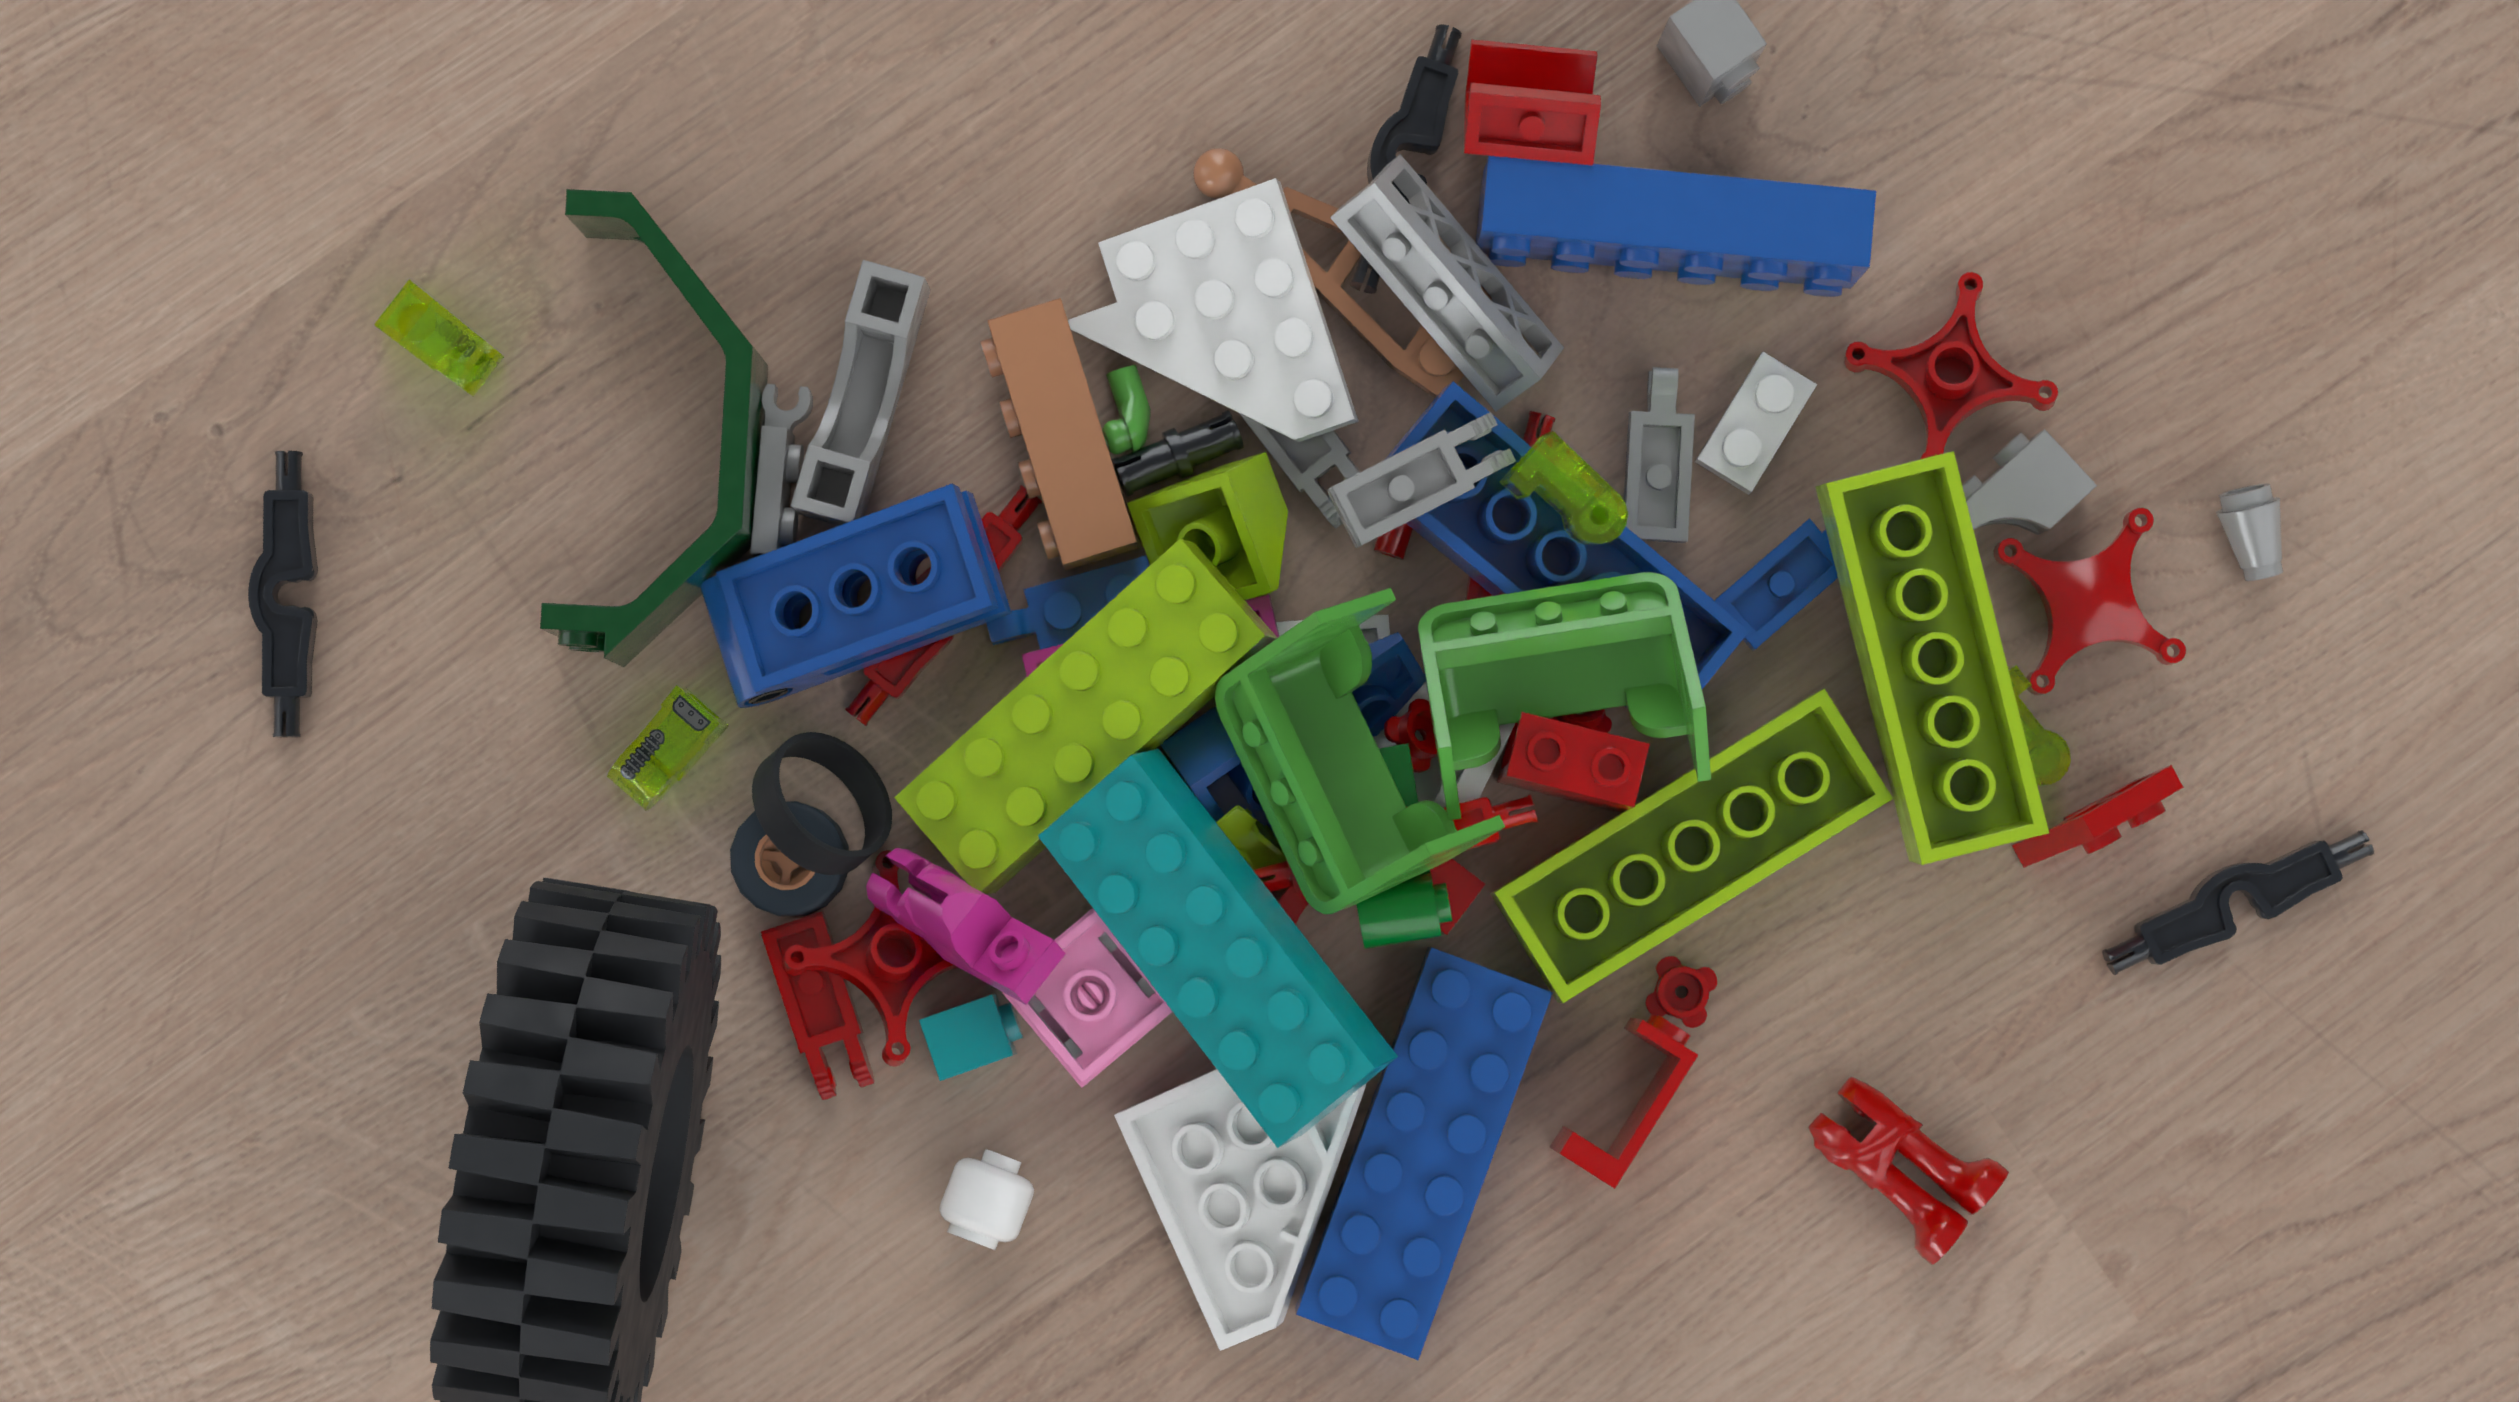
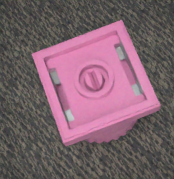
[1001,908,1172,1088]

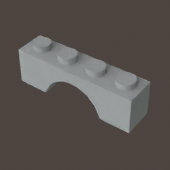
[791,260,931,526]
[1962,429,2097,535]

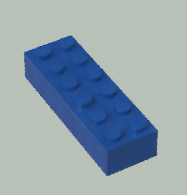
[1475,156,1876,297]
[1384,381,1750,708]
[1295,947,1553,1360]

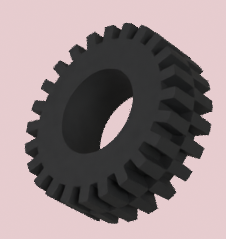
[430,878,721,1402]

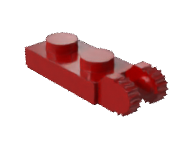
[761,911,875,1100]

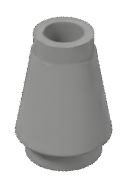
[2216,484,2283,581]

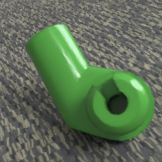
[1102,365,1151,455]

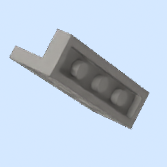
[1330,154,1564,412]

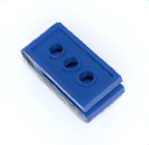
[700,483,1012,708]

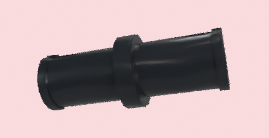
[1111,410,1244,497]

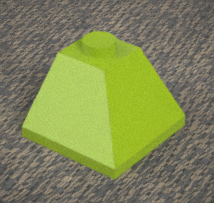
[1127,452,1288,600]

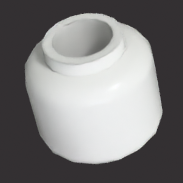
[939,1149,1034,1250]

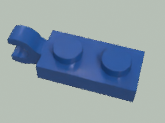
[1714,518,1838,651]
[986,556,1149,650]

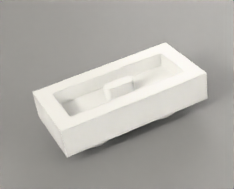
[1695,352,1817,495]

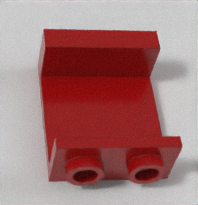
[1464,39,1601,165]
[1497,712,1650,813]
[1550,1014,1698,1189]

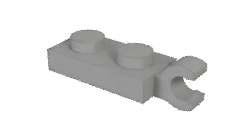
[1623,367,1695,543]
[750,384,813,557]

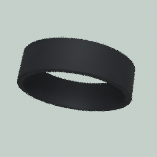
[752,732,892,875]

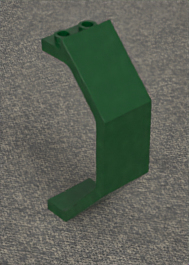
[540,189,768,667]

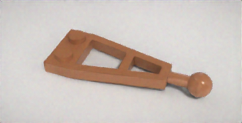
[1193,148,1492,398]

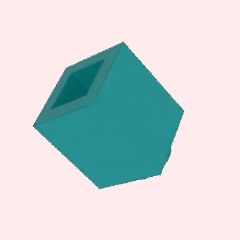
[919,994,1023,1081]

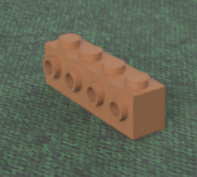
[980,298,1138,571]

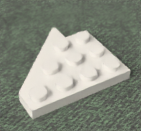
[1068,178,1359,442]
[1114,1069,1366,1351]

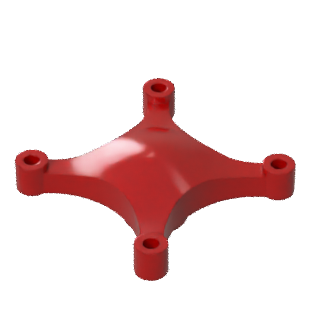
[1844,272,2058,459]
[1993,508,2186,695]
[782,850,958,1067]

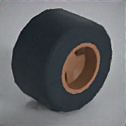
[730,801,849,916]

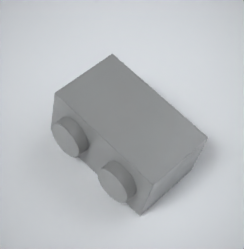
[1657,0,1767,107]

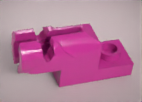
[866,848,1066,1005]

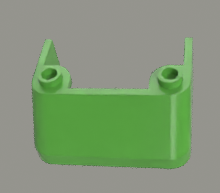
[1418,572,1711,821]
[1215,588,1505,914]

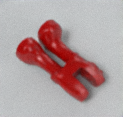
[1808,1076,2009,1265]

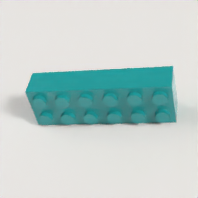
[1038,749,1398,1148]

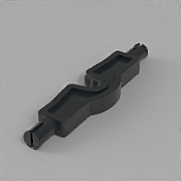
[1350,24,1462,294]
[248,451,318,738]
[2102,830,2374,975]

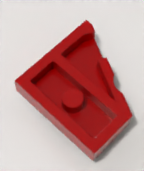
[2012,765,2184,868]

